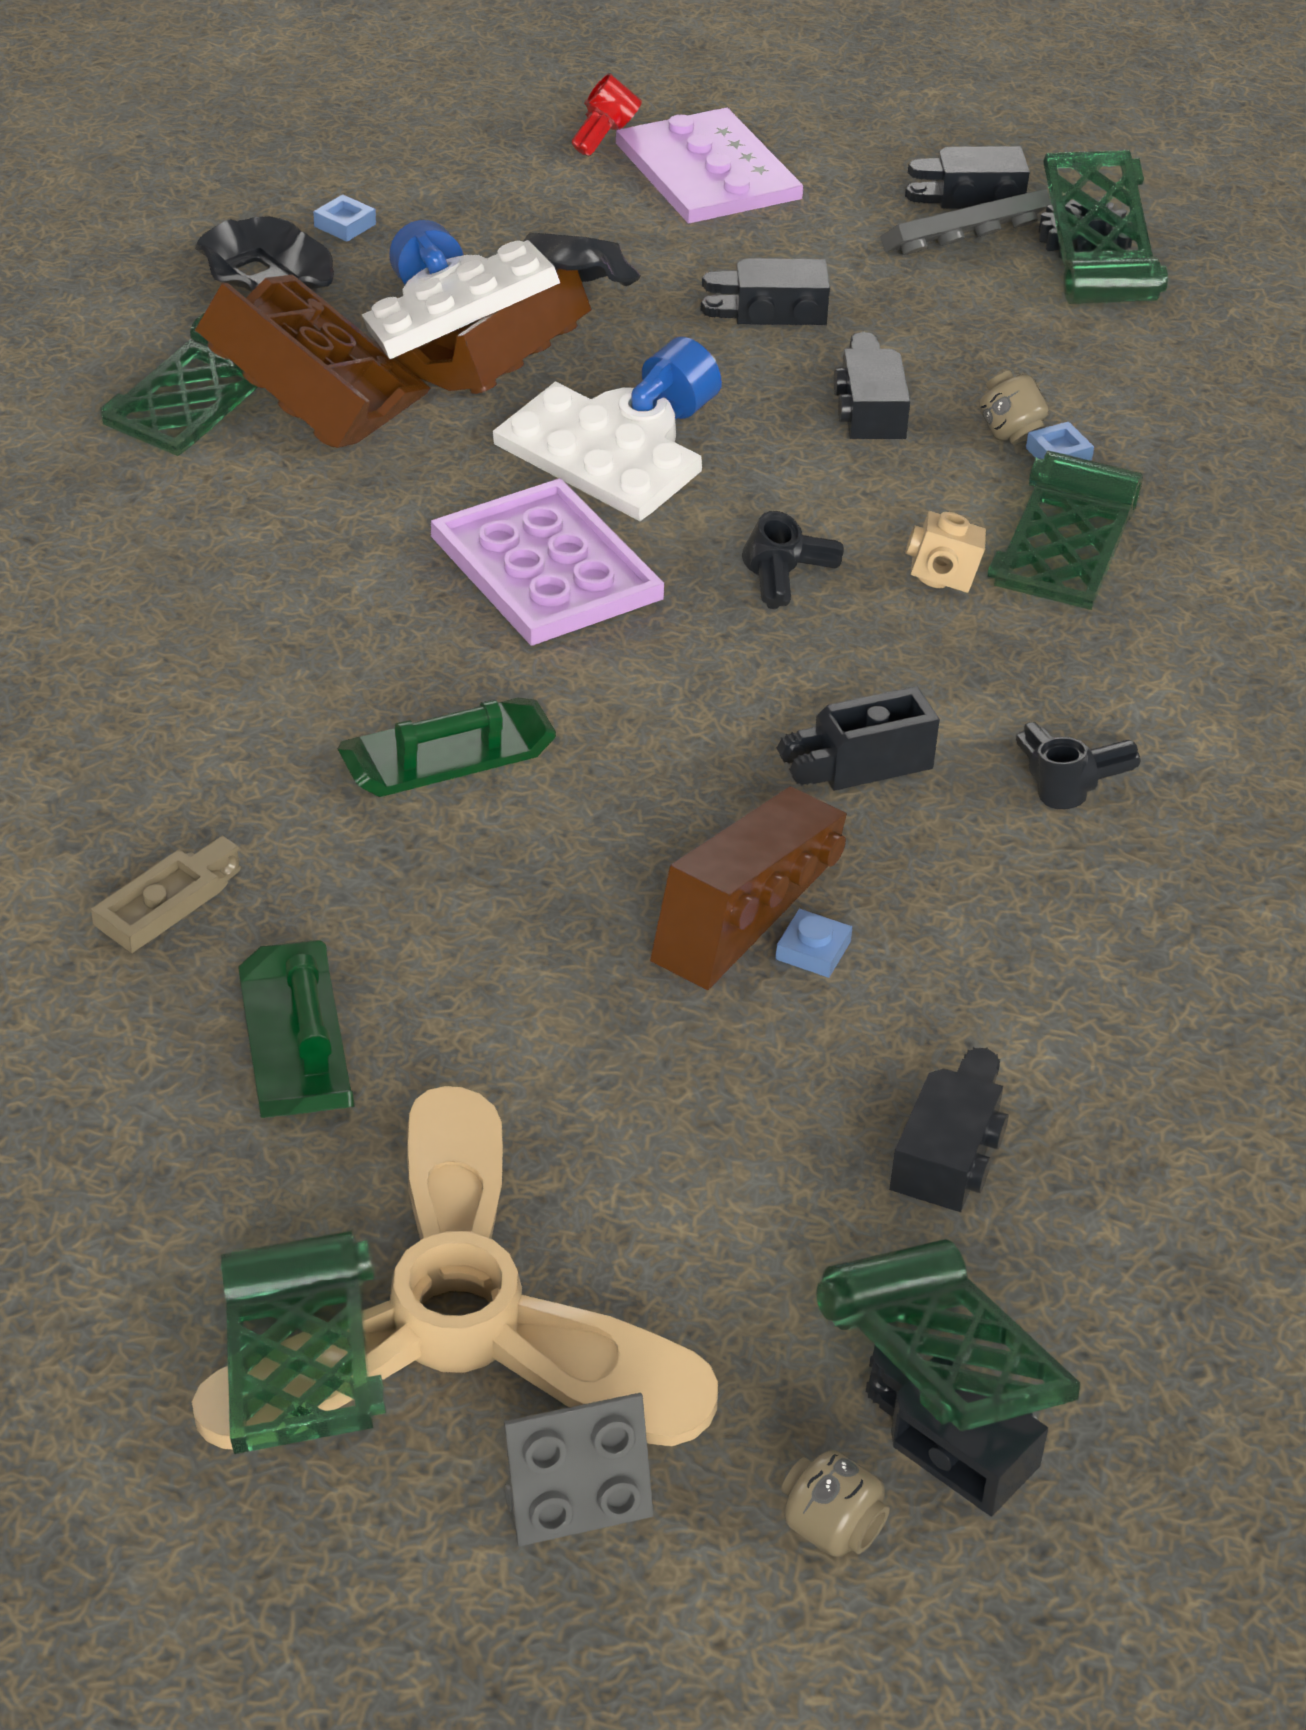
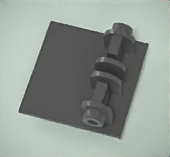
[504,1392,654,1547]

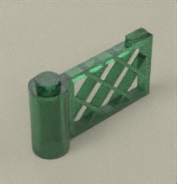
[1043,150,1168,304]
[100,312,258,456]
[987,450,1143,610]
[221,1229,386,1454]
[816,1239,1080,1432]

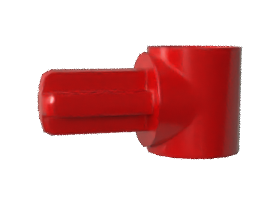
[571,73,642,156]

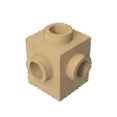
[905,511,986,593]

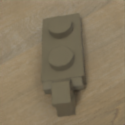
[91,835,241,953]

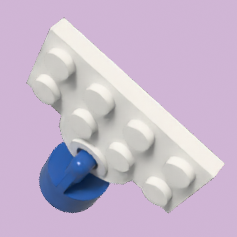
[362,220,560,359]
[493,337,722,521]

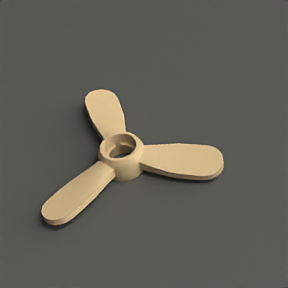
[192,1086,718,1450]

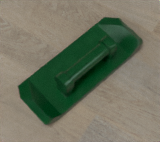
[337,698,556,797]
[238,940,355,1118]

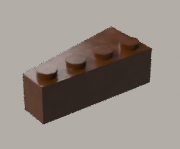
[650,786,847,990]

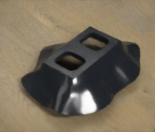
[195,216,334,292]
[523,232,641,286]

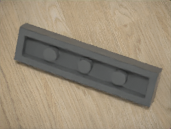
[880,189,1052,255]

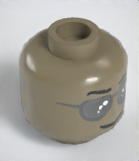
[979,370,1049,445]
[781,1450,890,1557]

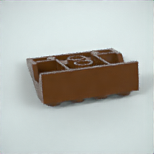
[374,268,592,394]
[195,274,430,448]

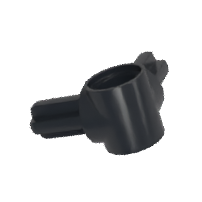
[742,511,844,609]
[1016,722,1141,809]

